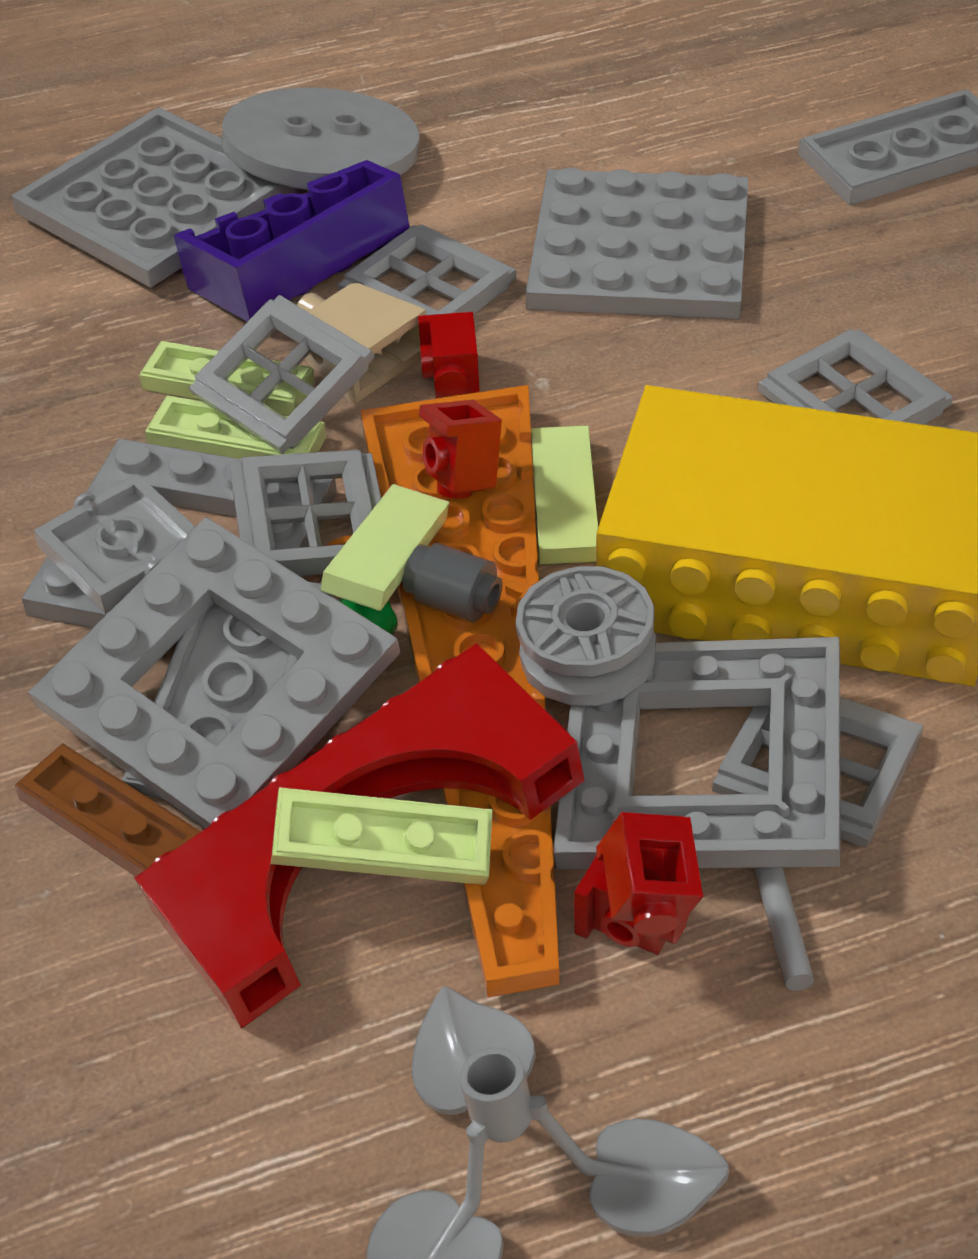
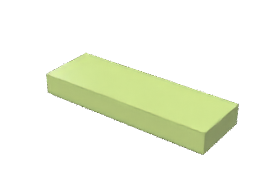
[139,341,315,416]
[145,395,326,459]
[531,425,598,565]
[321,484,449,611]
[271,787,492,885]

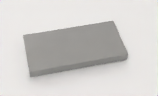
[798,89,978,205]
[122,582,332,799]

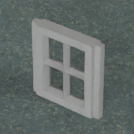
[338,224,516,315]
[189,295,375,454]
[758,329,953,425]
[230,449,381,576]
[712,697,924,848]

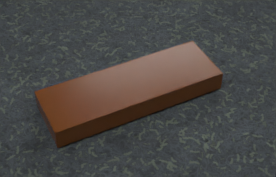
[15,743,201,876]

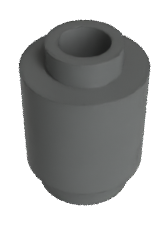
[403,543,503,622]

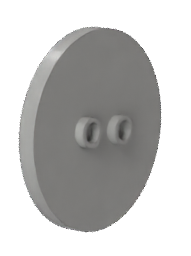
[222,87,419,190]

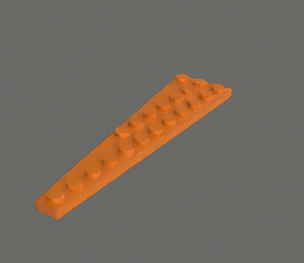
[360,385,560,998]

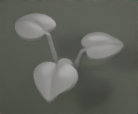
[367,986,729,1259]

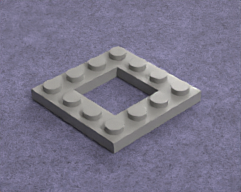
[21,439,337,644]
[28,517,401,828]
[553,637,841,869]

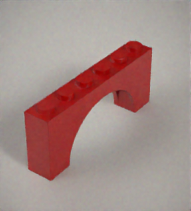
[134,643,585,1029]

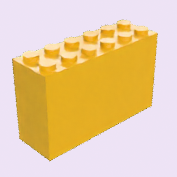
[596,385,978,687]

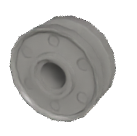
[516,566,656,706]

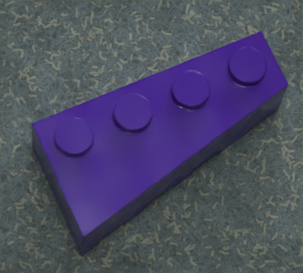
[173,160,410,322]

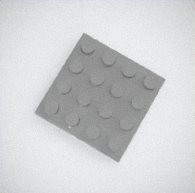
[11,107,297,288]
[526,168,748,319]

